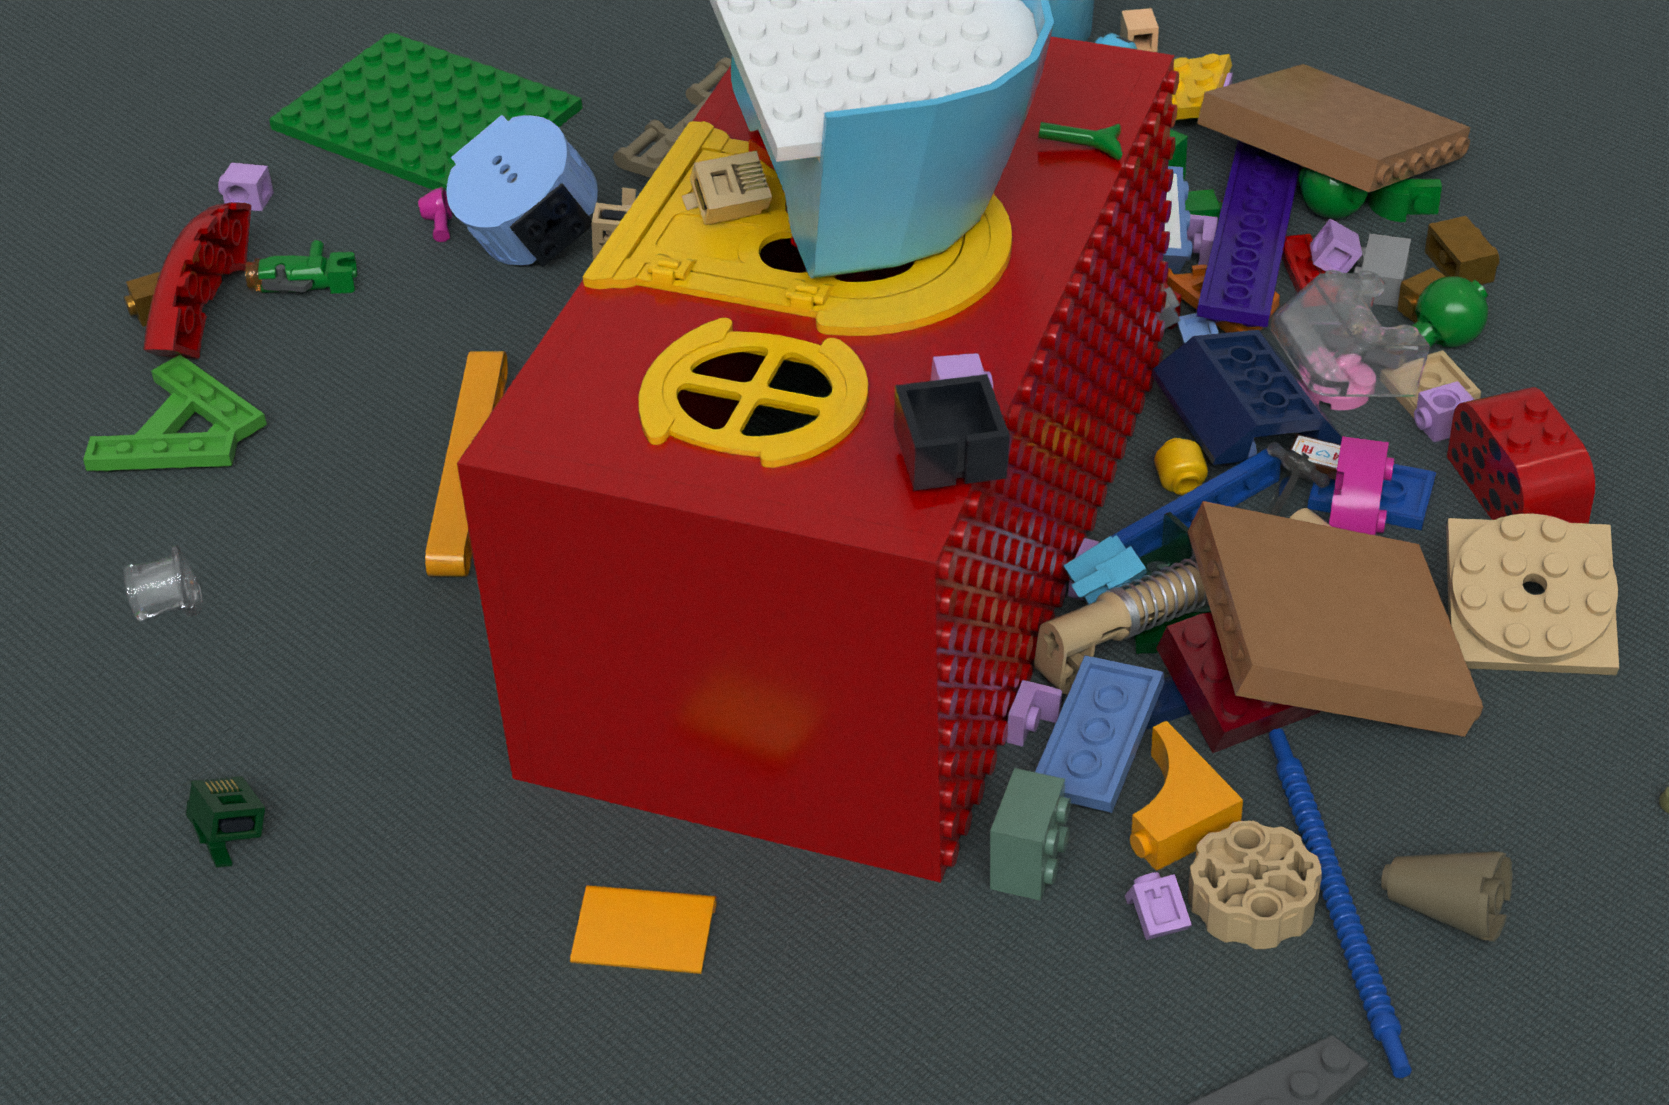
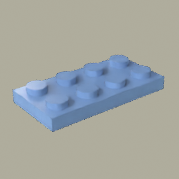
[1035,655,1165,813]

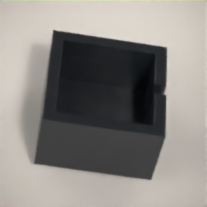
[894,374,1010,491]

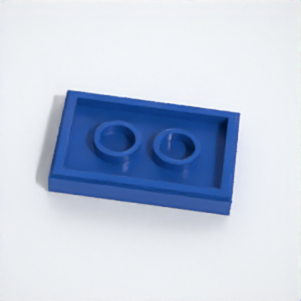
[1308,464,1436,530]

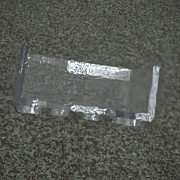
[1270,270,1430,397]

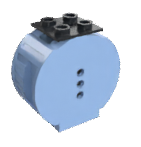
[446,115,598,266]

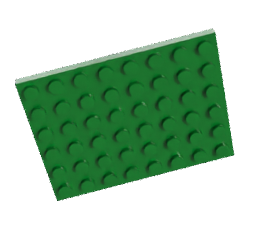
[269,32,583,192]

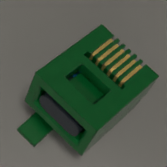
[186,776,265,868]

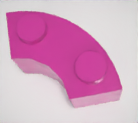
[1329,436,1395,535]

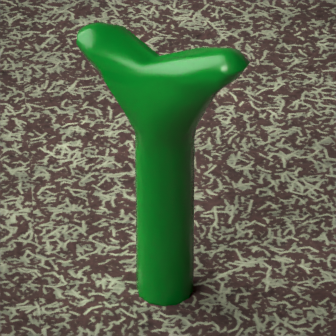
[1038,122,1123,160]

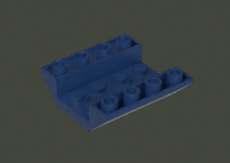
[1151,330,1342,465]

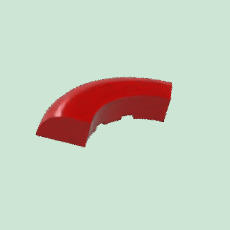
[143,202,252,359]

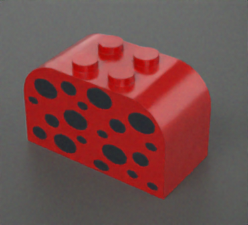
[1447,387,1595,524]

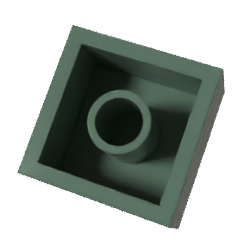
[990,768,1071,901]

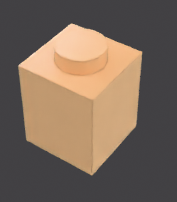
[1120,8,1159,52]

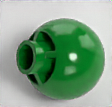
[1299,167,1368,219]
[1410,276,1488,349]

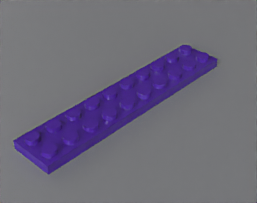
[1196,140,1300,328]

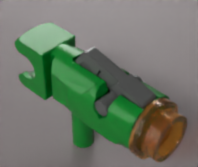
[245,240,358,294]

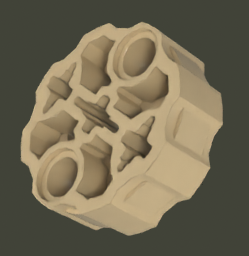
[1188,821,1322,949]

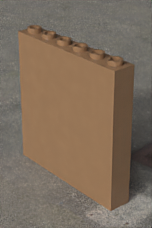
[1197,64,1471,192]
[1188,501,1483,737]

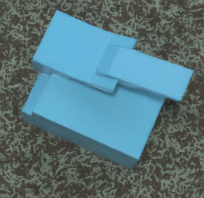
[1064,535,1147,605]

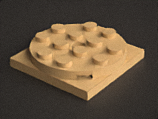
[1446,514,1619,675]

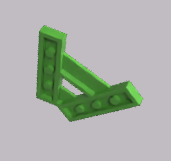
[83,355,267,471]

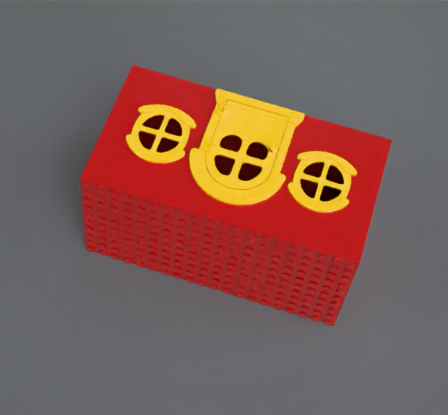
[456,36,1180,883]

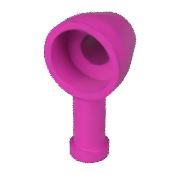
[418,187,452,242]

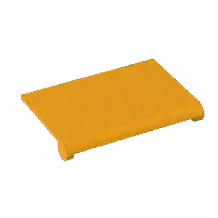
[570,885,717,974]

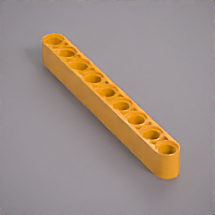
[425,351,508,577]

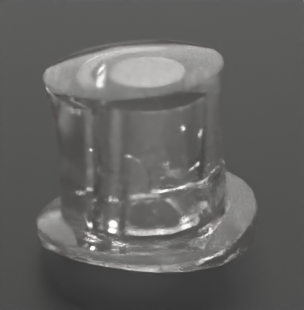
[124,545,203,621]

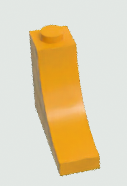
[1130,720,1243,871]

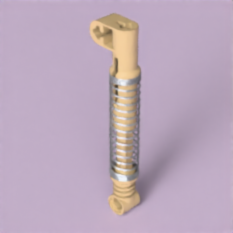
[1034,508,1332,695]

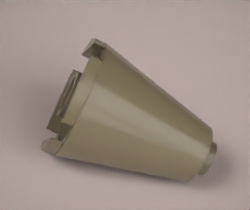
[1381,851,1513,942]

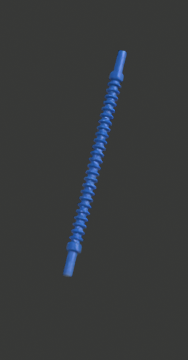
[1268,729,1412,1078]

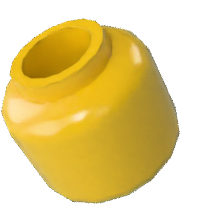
[1154,438,1208,495]

